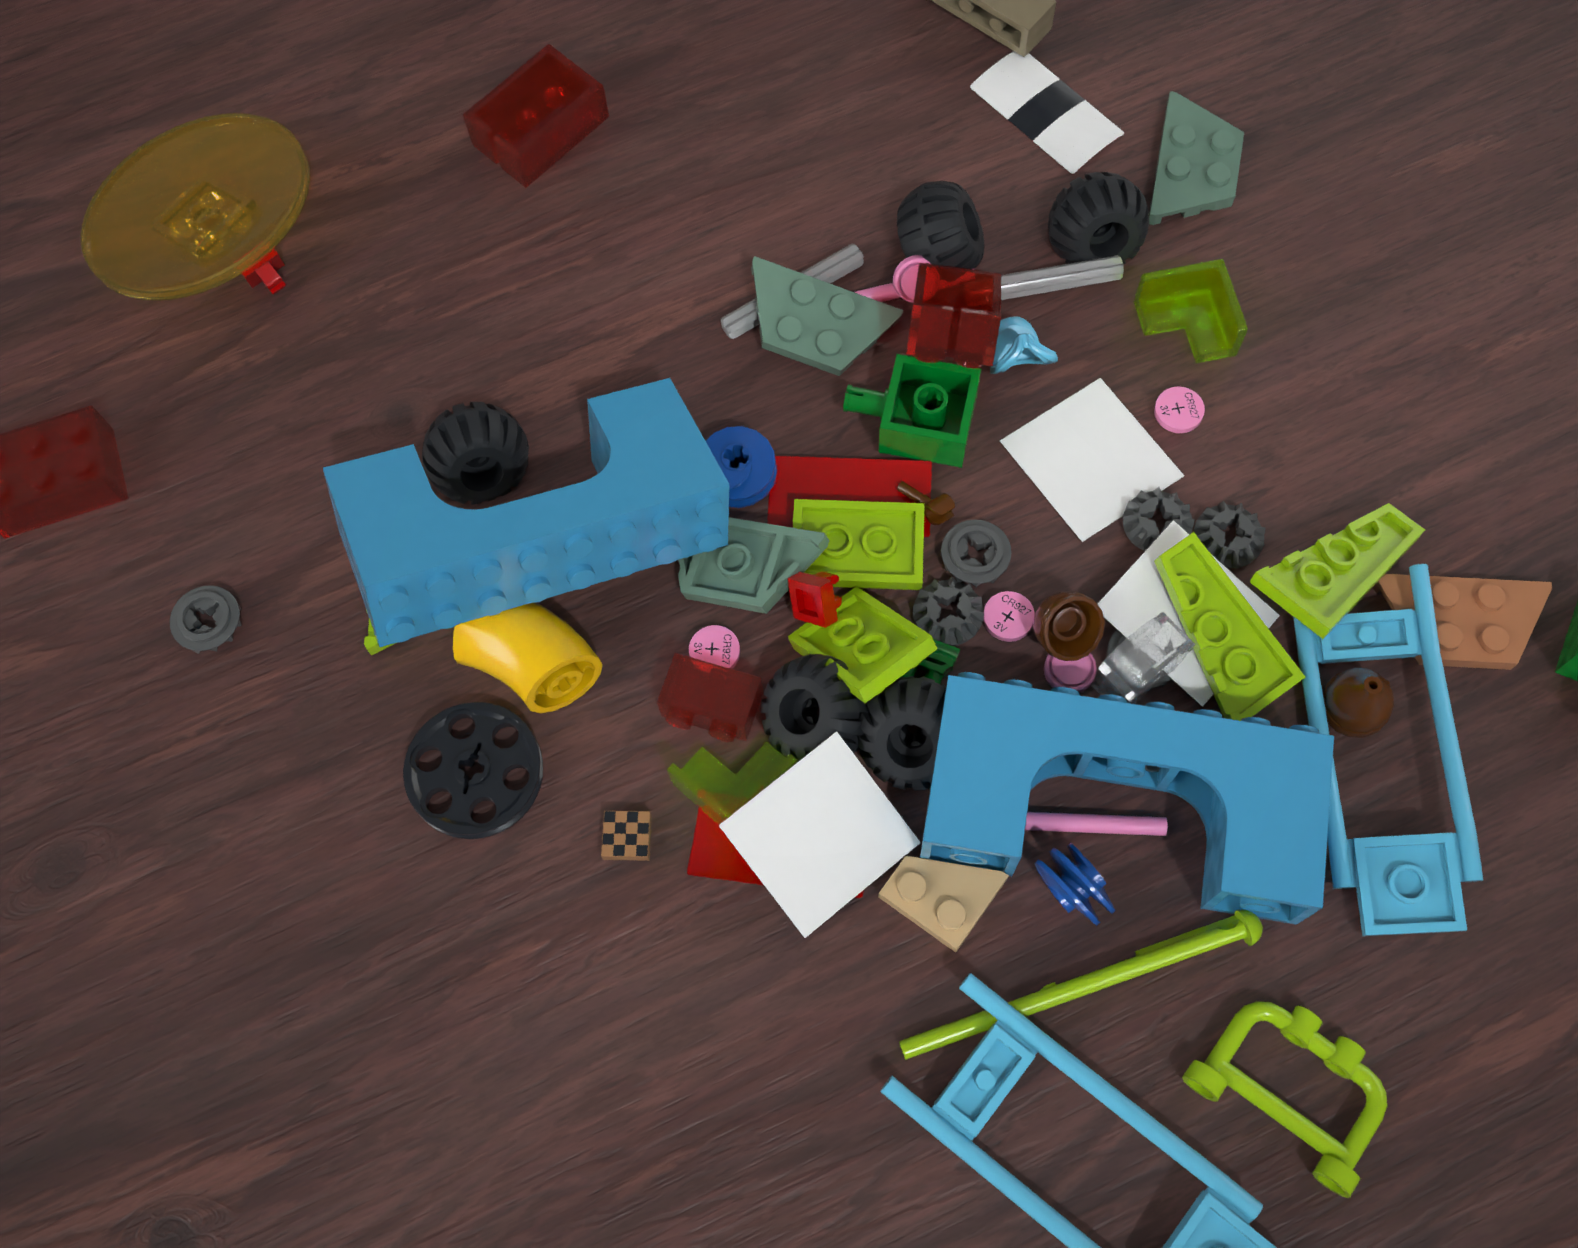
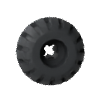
[1048,172,1149,265]
[897,181,985,281]
[422,401,529,505]
[761,654,870,764]
[857,676,946,791]

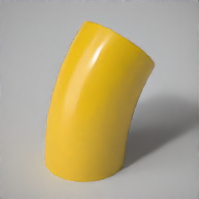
[453,602,603,713]

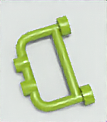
[1182,1001,1387,1198]

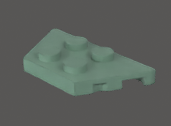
[1149,91,1244,225]
[751,256,903,376]
[677,517,829,614]

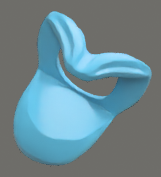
[989,316,1058,374]

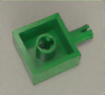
[843,354,981,468]

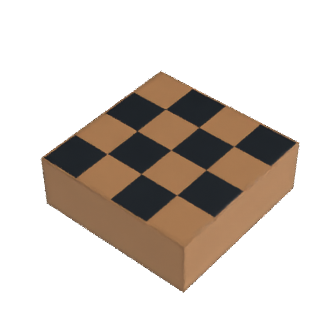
[601,811,652,861]

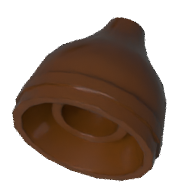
[1033,592,1105,661]
[1323,668,1394,738]

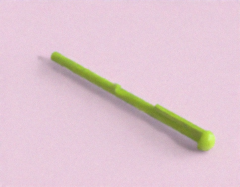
[899,909,1263,1060]

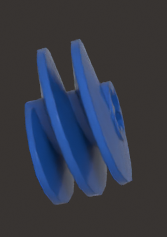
[706,426,777,508]
[1034,842,1116,926]

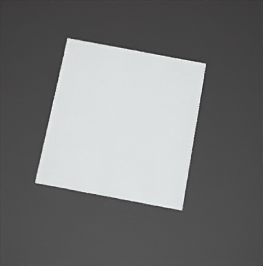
[1000,378,1184,542]
[1098,520,1280,707]
[719,731,921,938]

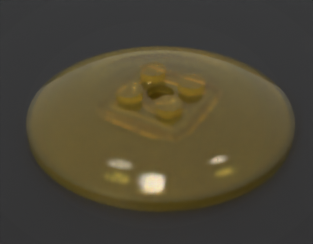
[81,113,310,301]

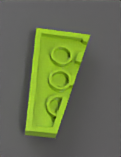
[1250,503,1425,639]
[1154,532,1305,721]

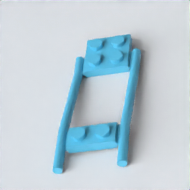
[1293,564,1483,936]
[880,973,1276,1248]

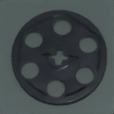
[403,702,543,839]

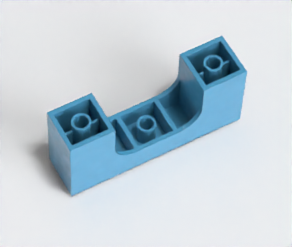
[323,378,729,647]
[920,672,1334,925]

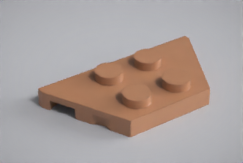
[1372,574,1552,670]

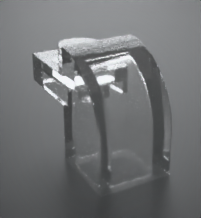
[1091,612,1196,704]

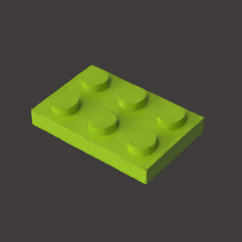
[793,499,925,590]
[788,586,937,703]

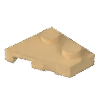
[878,856,1009,953]

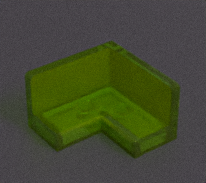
[1134,259,1247,363]
[666,742,799,825]

